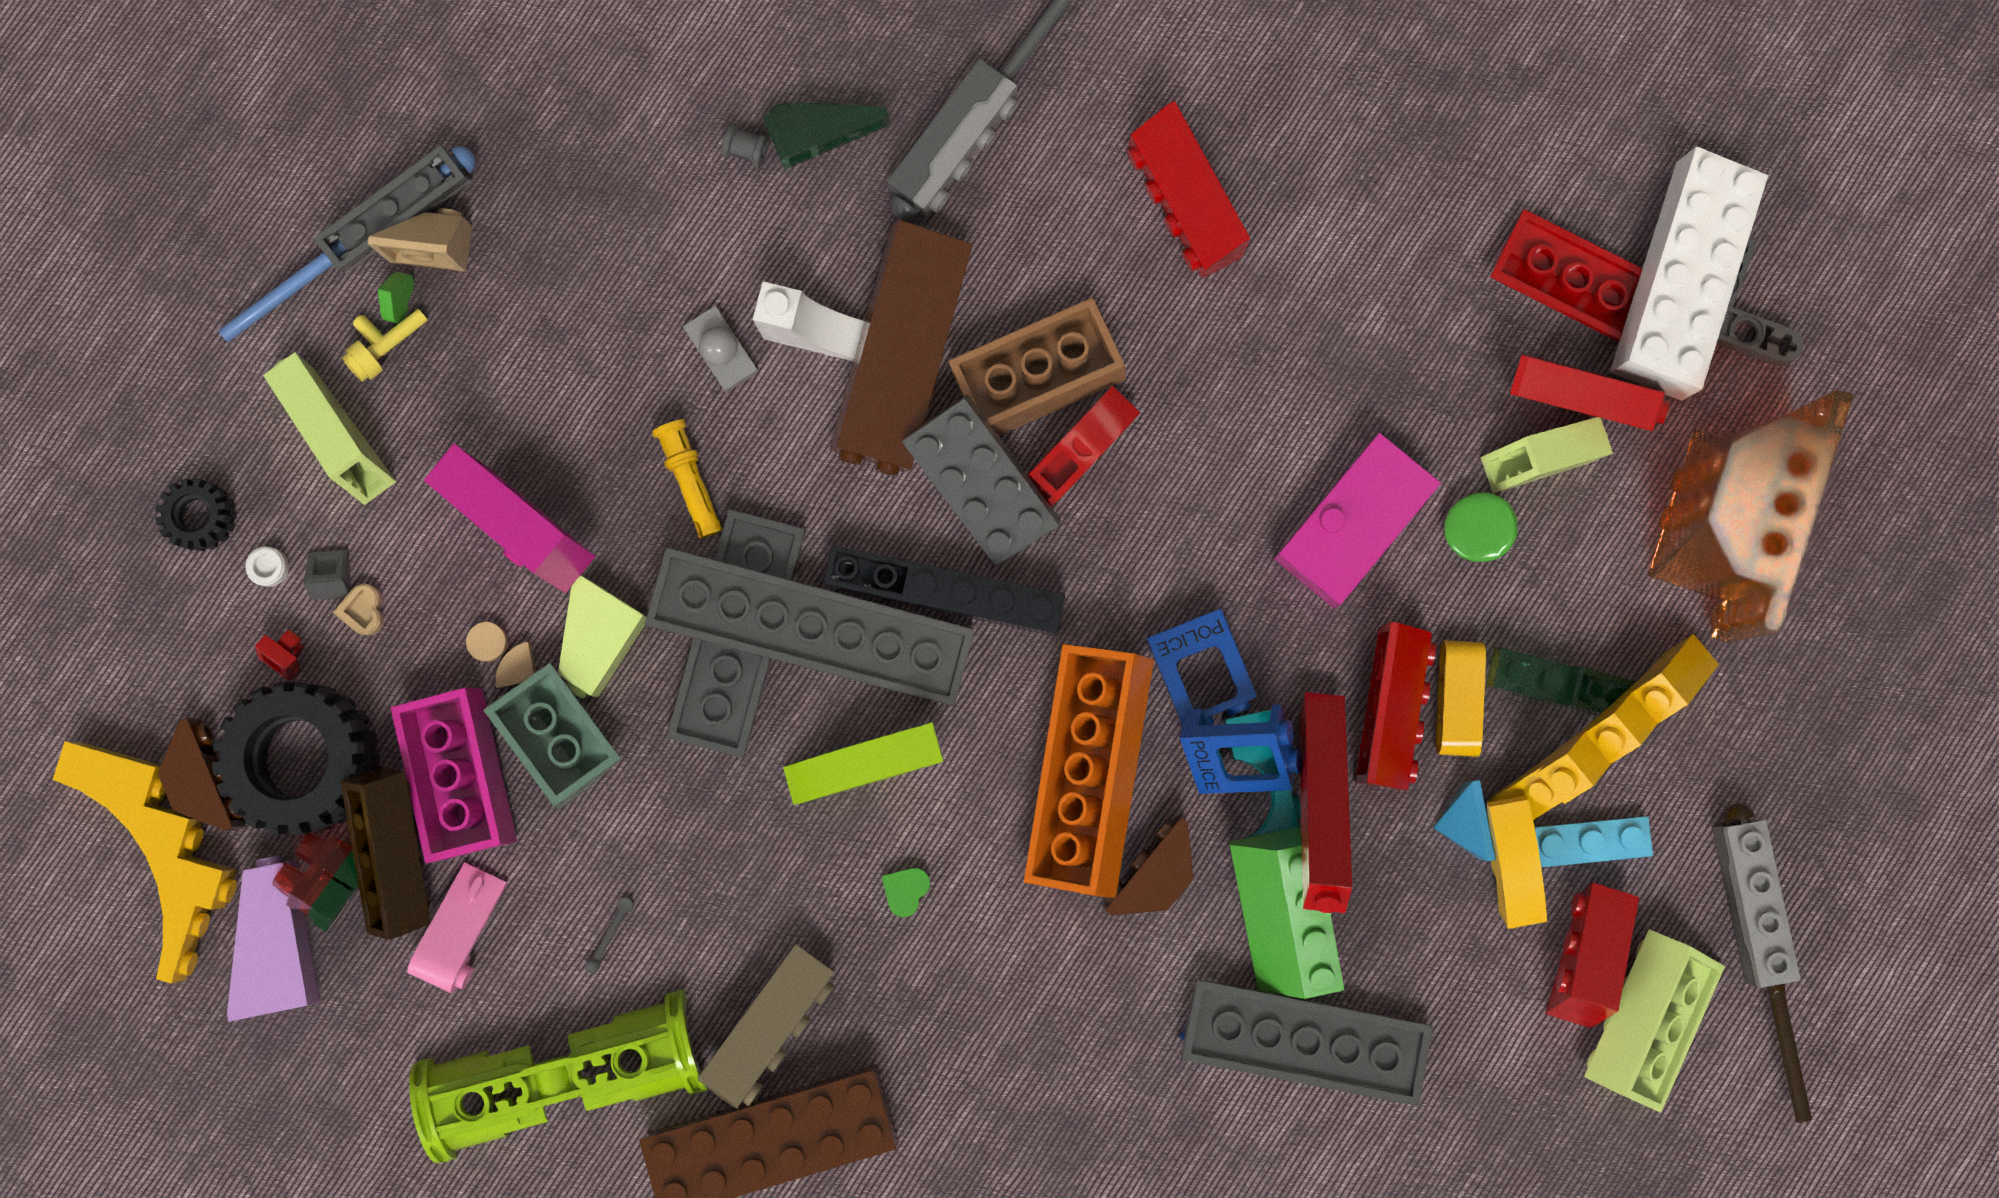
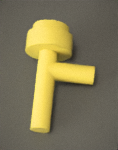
[342,309,428,382]

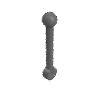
[585,897,634,973]

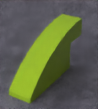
[783,723,944,805]

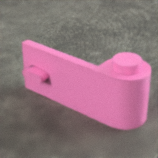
[407,862,507,993]

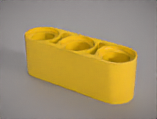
[1436,640,1486,757]

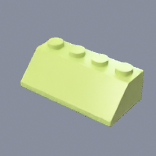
[1584,930,1725,1113]

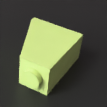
[1480,417,1613,494]
[558,575,647,699]

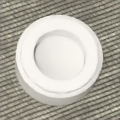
[246,547,289,587]

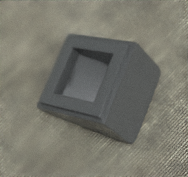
[304,549,351,600]

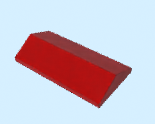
[1490,209,1642,342]

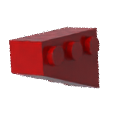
[1545,883,1639,1028]

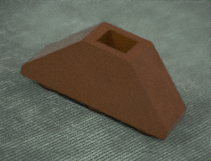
[158,718,246,831]
[1103,816,1194,916]

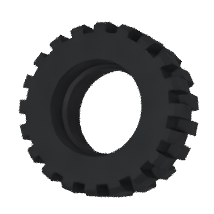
[212,682,380,835]

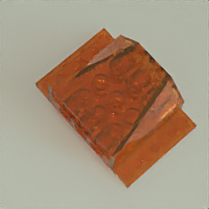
[1648,389,1853,643]

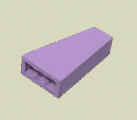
[227,856,320,1022]

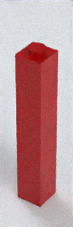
[1299,692,1352,913]

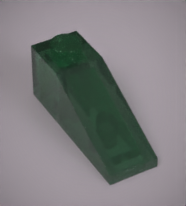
[762,102,891,170]

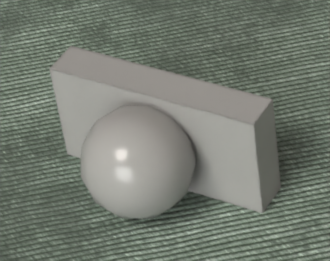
[683,306,759,393]

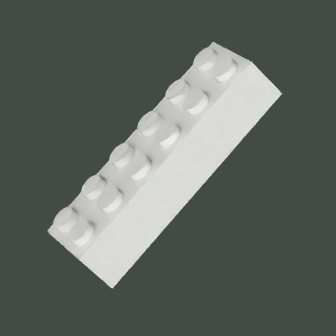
[1610,146,1768,401]

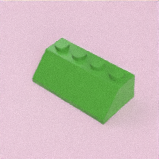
[1229,826,1344,999]

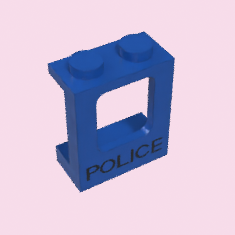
[1145,609,1257,728]
[1180,704,1302,794]

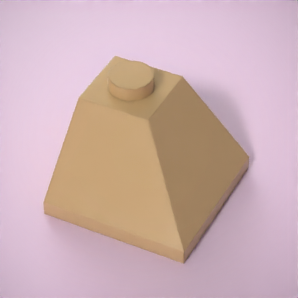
[368,209,472,272]

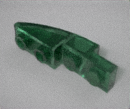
[1486,647,1636,715]

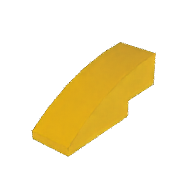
[1487,796,1547,929]

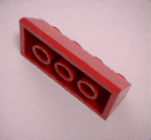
[1126,101,1250,279]
[1354,622,1436,791]

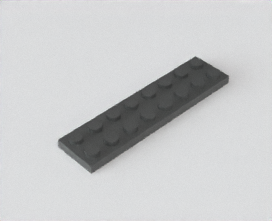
[645,547,974,706]

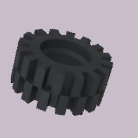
[155,478,237,551]

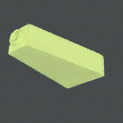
[263,352,396,505]

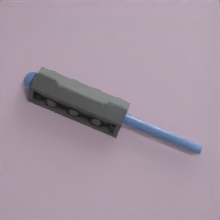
[218,145,476,342]

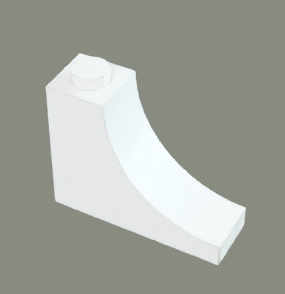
[753,281,865,361]

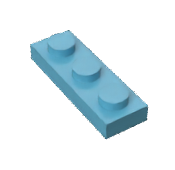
[1535,816,1653,867]

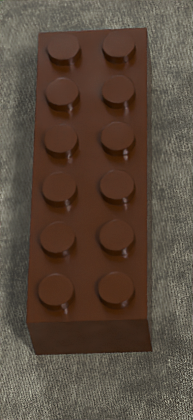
[639,1064,899,1198]

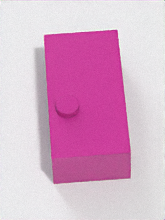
[1274,433,1441,609]
[423,443,596,593]
[390,688,518,864]

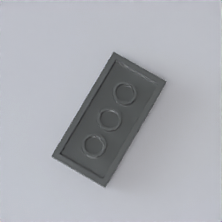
[902,394,1061,566]

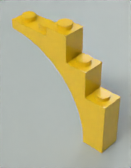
[1488,634,1719,820]
[52,741,237,984]

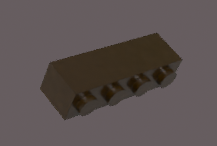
[340,767,430,940]

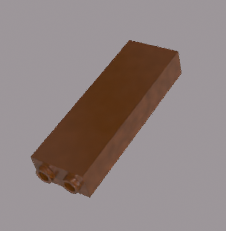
[829,220,973,476]

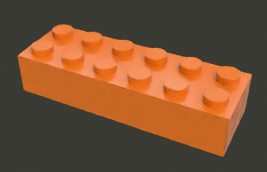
[1024,644,1154,898]

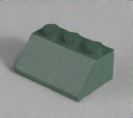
[483,663,621,810]

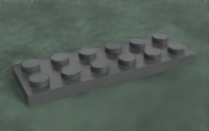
[666,509,806,758]
[1180,978,1433,1106]

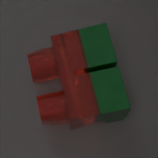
[272,833,359,932]

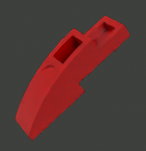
[1028,385,1141,507]

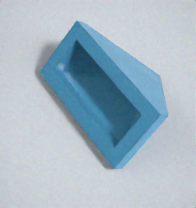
[1433,780,1496,861]

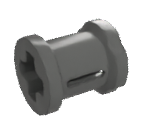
[721,123,770,168]

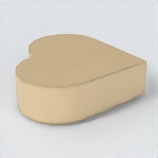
[333,584,384,636]

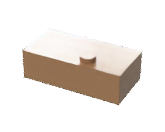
[948,297,1126,436]

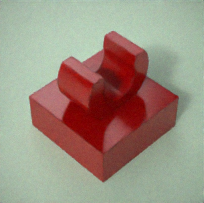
[254,630,304,682]

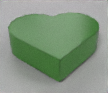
[378,271,414,324]
[882,868,930,917]

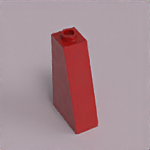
[1510,353,1670,431]

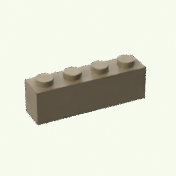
[698,944,835,1110]

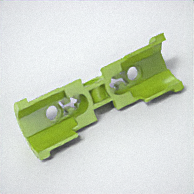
[409,989,709,1164]

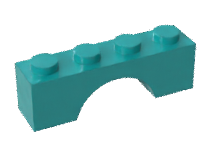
[1222,709,1301,838]

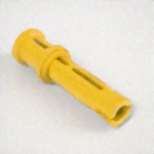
[652,419,723,539]

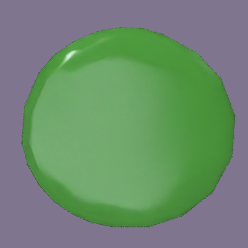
[1444,493,1518,562]

